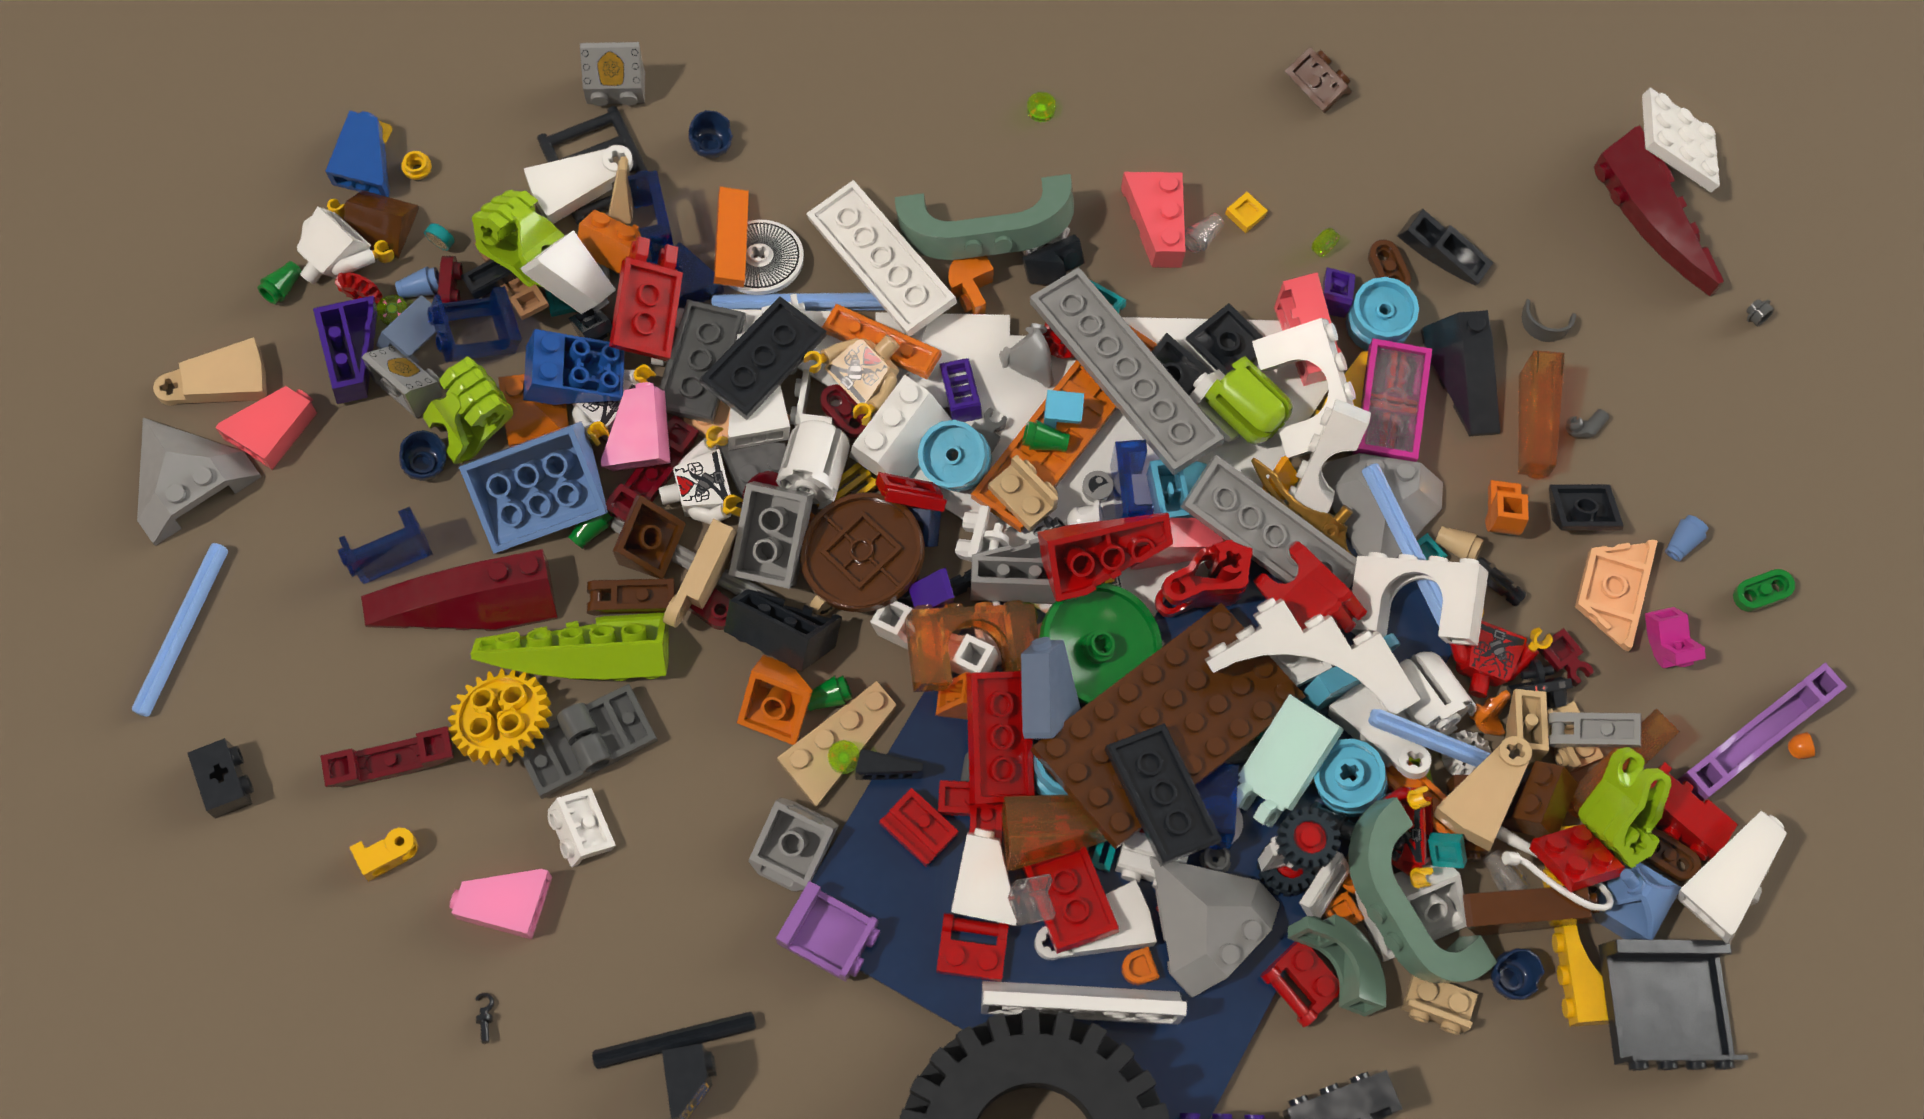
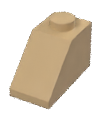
[1505,689,1549,764]

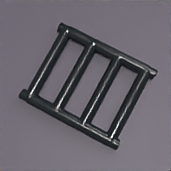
[537,106,657,225]

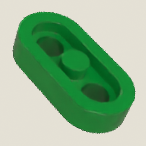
[1733,569,1795,612]

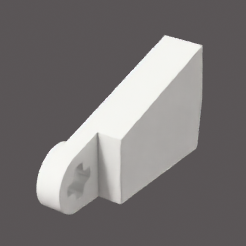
[524,145,633,224]
[1328,683,1431,779]
[1034,880,1157,960]

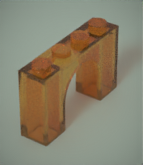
[904,600,1039,692]

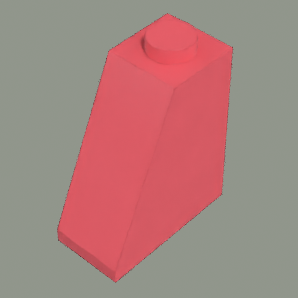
[215,386,317,470]
[1130,518,1224,570]

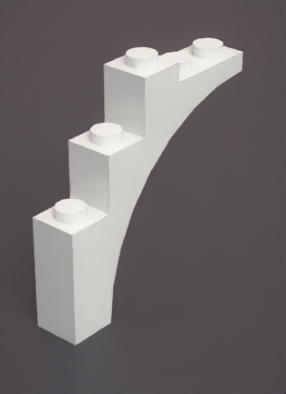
[1205,597,1421,715]

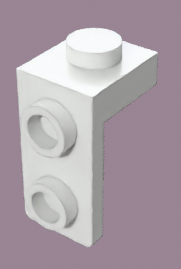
[790,369,833,427]
[1189,369,1241,443]

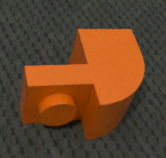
[948,256,994,314]
[1485,480,1529,536]

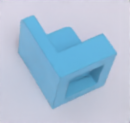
[1044,390,1084,429]

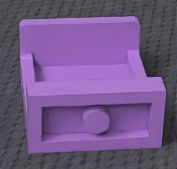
[776,881,881,982]

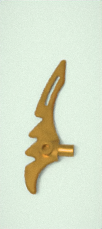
[1251,458,1356,558]

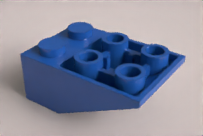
[523,329,624,405]

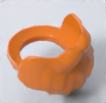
[1469,690,1511,736]

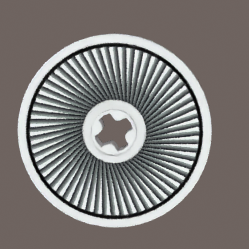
[730,220,804,295]

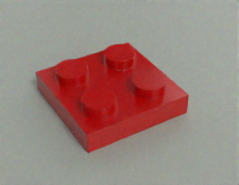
[1529,824,1625,892]

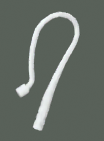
[1496,826,1614,911]

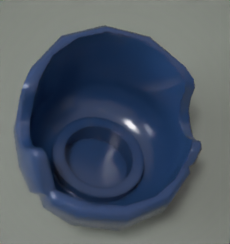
[688,110,733,158]
[399,430,447,481]
[1491,948,1545,1000]

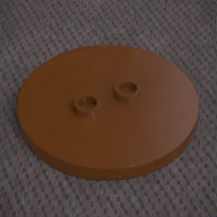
[800,492,925,612]

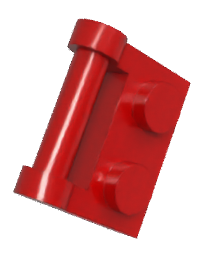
[936,913,1009,982]
[1260,941,1340,1028]

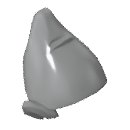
[999,323,1055,388]

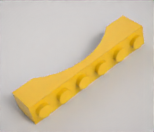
[1542,825,1609,1027]

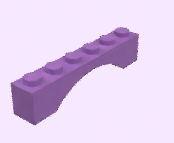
[1677,662,1847,802]

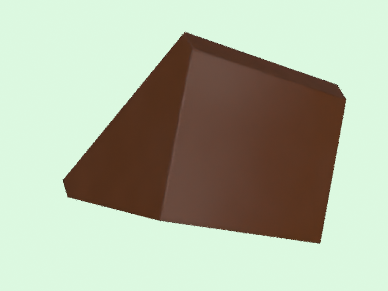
[344,190,419,259]
[613,495,686,579]

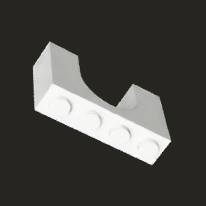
[1252,318,1356,458]
[1350,552,1488,646]

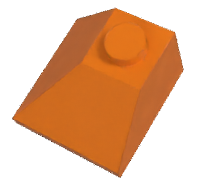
[499,374,569,447]
[737,654,813,745]

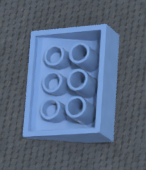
[459,421,608,554]

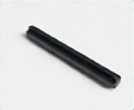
[592,1012,756,1069]

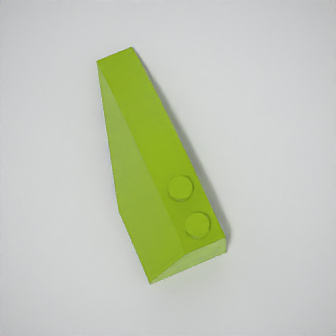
[471,613,669,681]

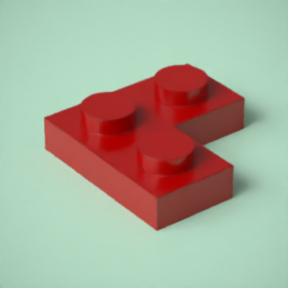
[938,780,1003,842]

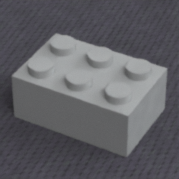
[729,481,814,589]

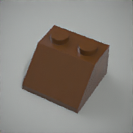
[1501,760,1578,837]

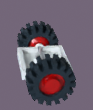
[1257,807,1341,897]

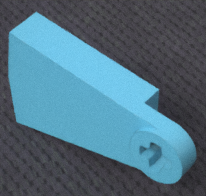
[1302,633,1401,712]

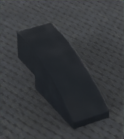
[1397,209,1493,285]

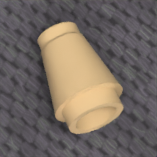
[1435,526,1484,560]

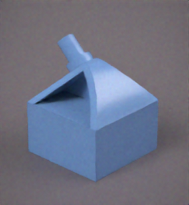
[1594,862,1681,940]

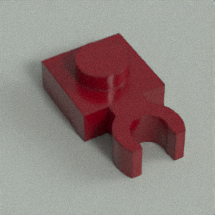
[1538,628,1594,687]

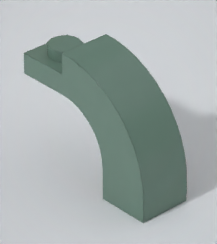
[1288,914,1386,1017]

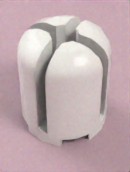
[776,420,850,509]
[1399,652,1477,736]

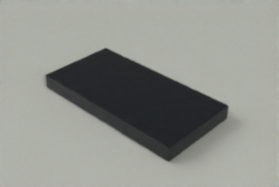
[699,296,826,420]
[1105,723,1222,866]

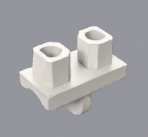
[955,505,1010,562]

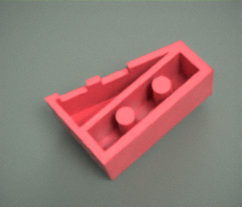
[1121,172,1185,268]
[1274,272,1342,386]

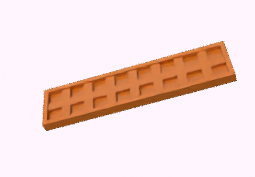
[971,325,1157,533]

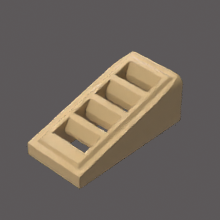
[608,156,633,224]

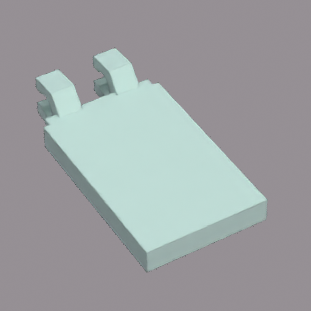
[1228,694,1344,828]

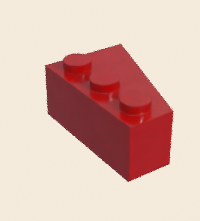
[1650,762,1738,862]

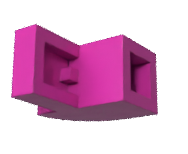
[1645,607,1706,668]

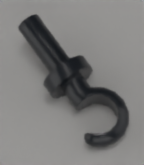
[475,993,494,1044]

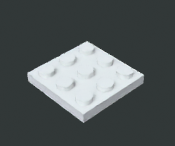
[1642,88,1720,192]

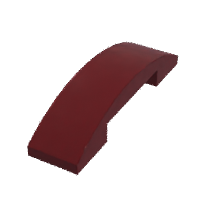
[606,415,699,523]
[320,726,454,788]

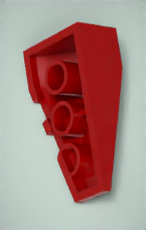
[1037,512,1173,602]

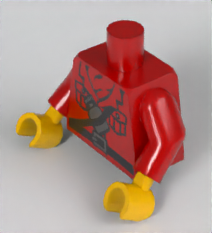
[1450,610,1553,698]
[1358,786,1434,888]

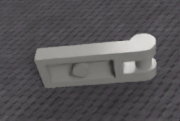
[1548,712,1641,748]

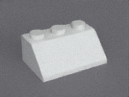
[849,375,951,478]
[1355,860,1467,962]

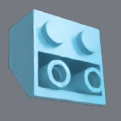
[1146,460,1207,518]

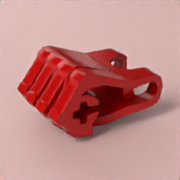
[1154,540,1253,618]
[1253,541,1367,633]

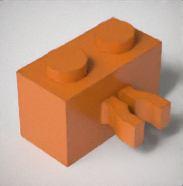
[577,210,646,274]

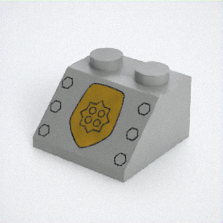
[580,42,645,106]
[362,345,443,419]

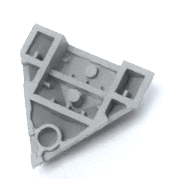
[137,418,262,546]
[1322,453,1443,558]
[1150,856,1280,997]

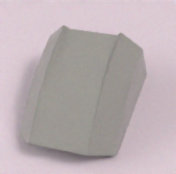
[748,798,839,891]

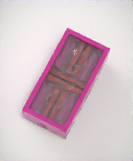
[1352,338,1432,462]

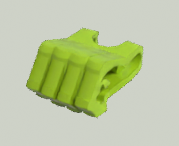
[472,190,565,288]
[423,356,514,464]
[1578,747,1671,868]

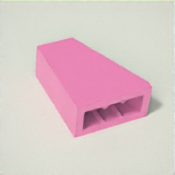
[601,382,670,471]
[450,869,552,939]

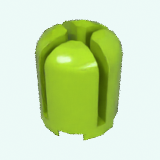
[1205,356,1293,445]

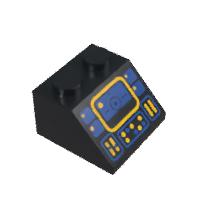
[662,1043,717,1119]

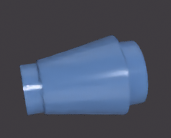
[395,266,439,299]
[1665,515,1709,562]

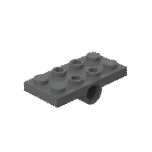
[520,684,657,799]

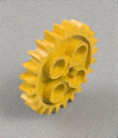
[447,668,552,766]

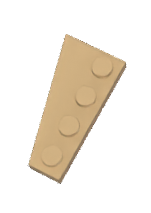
[777,681,897,809]

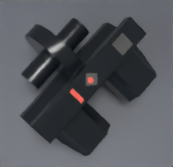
[1506,659,1573,708]

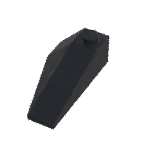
[1421,310,1500,437]

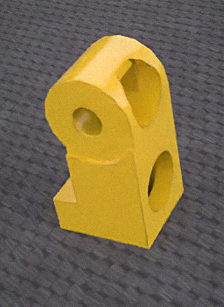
[349,827,418,882]

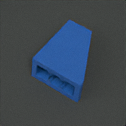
[325,110,390,197]

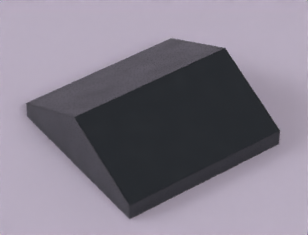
[1185,303,1263,375]
[1151,333,1212,396]
[1549,484,1624,530]

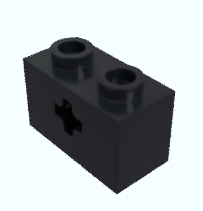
[187,738,254,818]

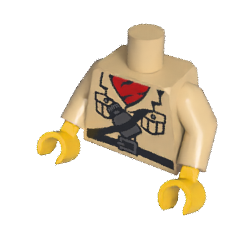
[803,335,900,426]

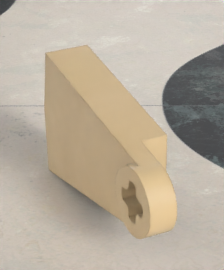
[153,337,267,405]
[663,519,737,628]
[1433,736,1532,852]

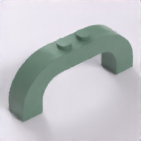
[895,174,1074,260]
[1348,797,1497,983]

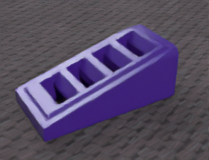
[939,358,982,422]

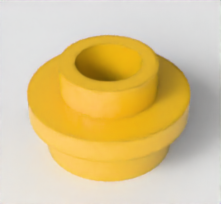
[401,151,432,180]

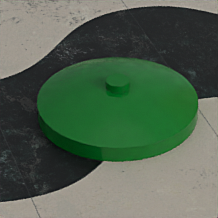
[1039,583,1163,705]

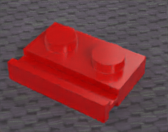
[875,472,947,512]
[879,787,959,867]

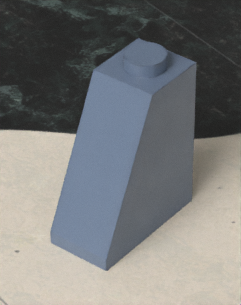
[1021,637,1081,739]

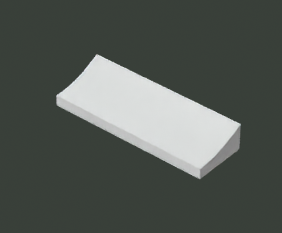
[981,981,1187,1025]

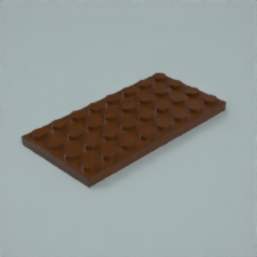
[1030,603,1306,850]

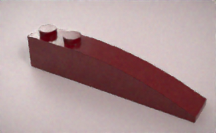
[1594,125,1724,297]
[361,549,558,631]

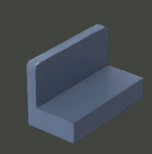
[376,295,448,358]

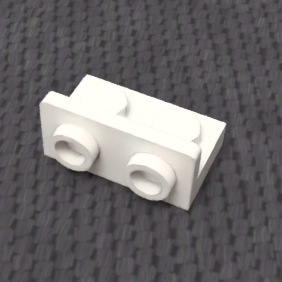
[548,788,616,867]

